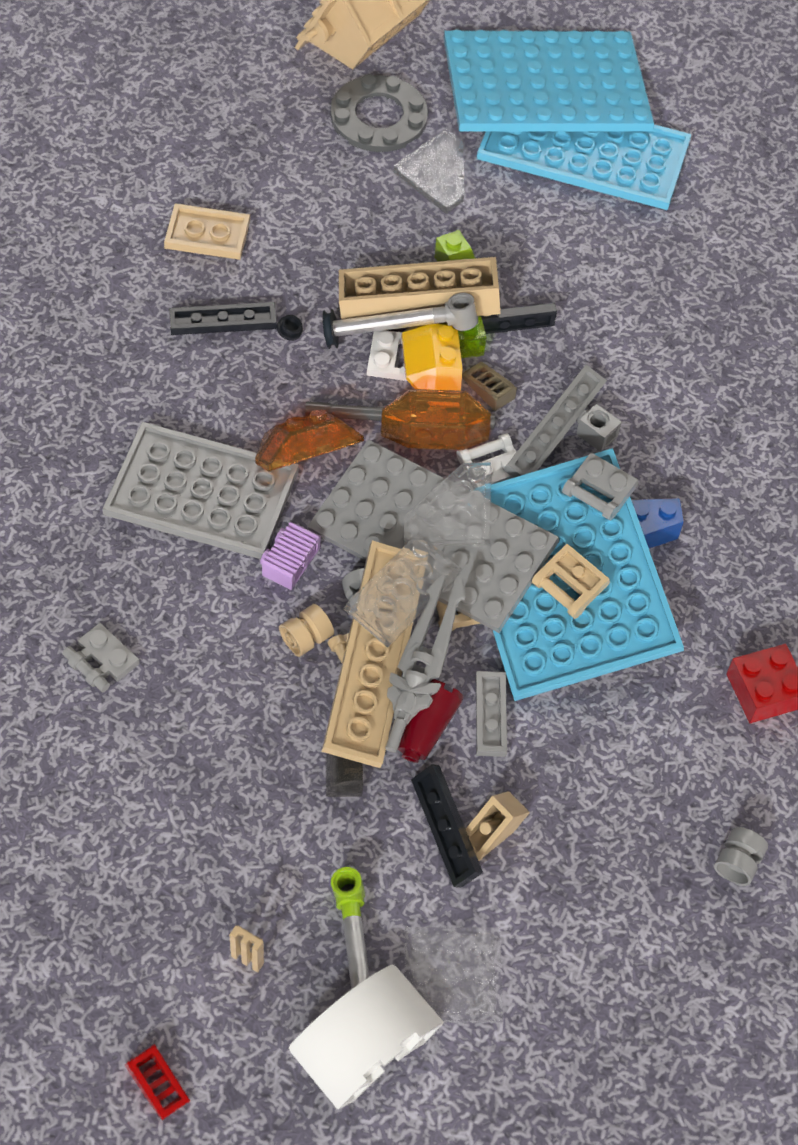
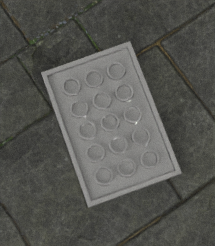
[102,422,299,559]

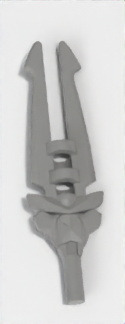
[385,574,466,753]

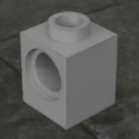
[576,403,622,452]

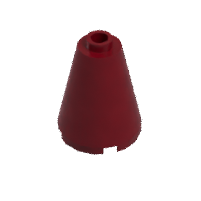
[398,679,463,763]

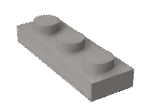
[475,671,507,757]

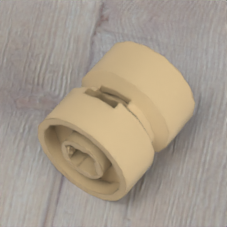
[279,604,334,657]

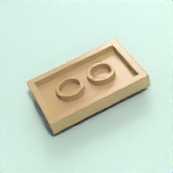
[164,204,250,260]

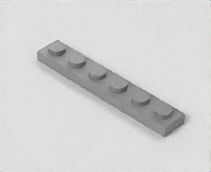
[503,365,607,478]

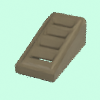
[462,361,517,411]

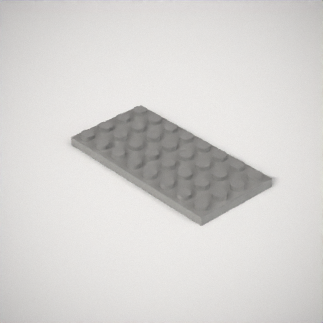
[307,439,559,633]

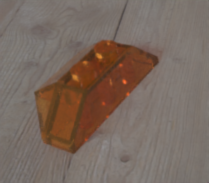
[381,389,491,450]
[255,410,364,471]

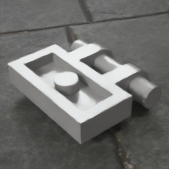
[62,623,140,692]

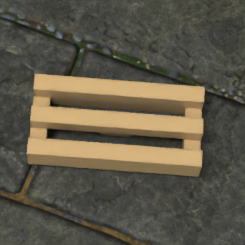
[230,926,264,972]

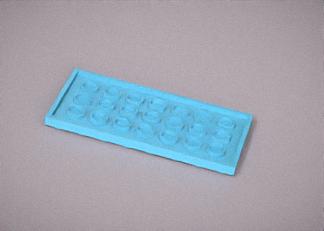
[477,125,692,210]

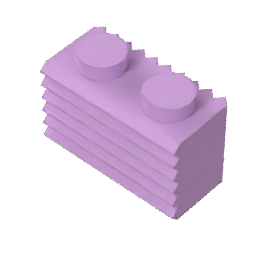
[260,522,321,590]

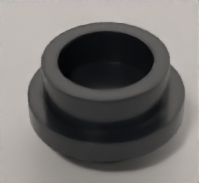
[276,315,303,341]

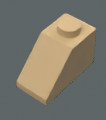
[466,791,530,861]

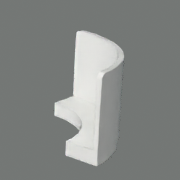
[289,965,444,1109]

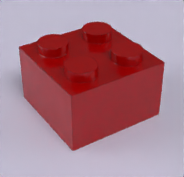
[726,644,798,724]

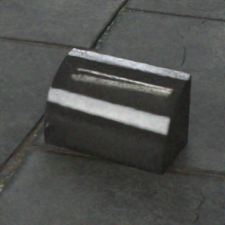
[326,753,363,797]

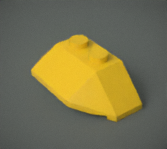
[401,322,462,408]

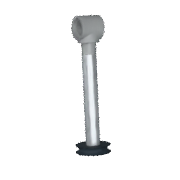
[322,293,478,349]

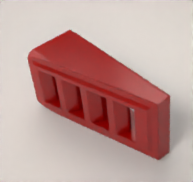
[125,1044,190,1120]

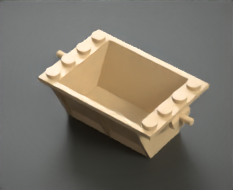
[295,0,431,69]

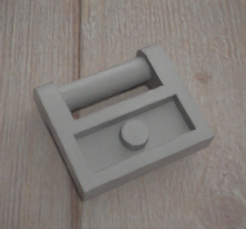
[562,453,639,521]

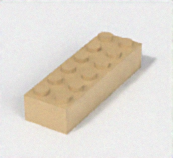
[339,257,500,320]

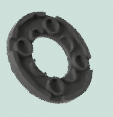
[330,74,428,152]

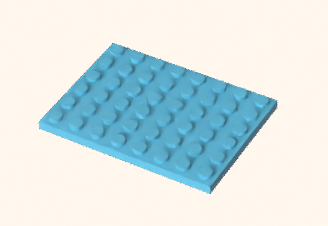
[444,30,654,131]
[470,448,684,701]

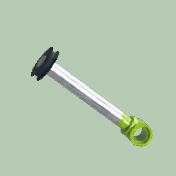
[331,867,369,990]

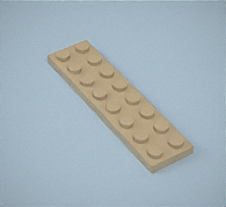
[321,540,427,768]

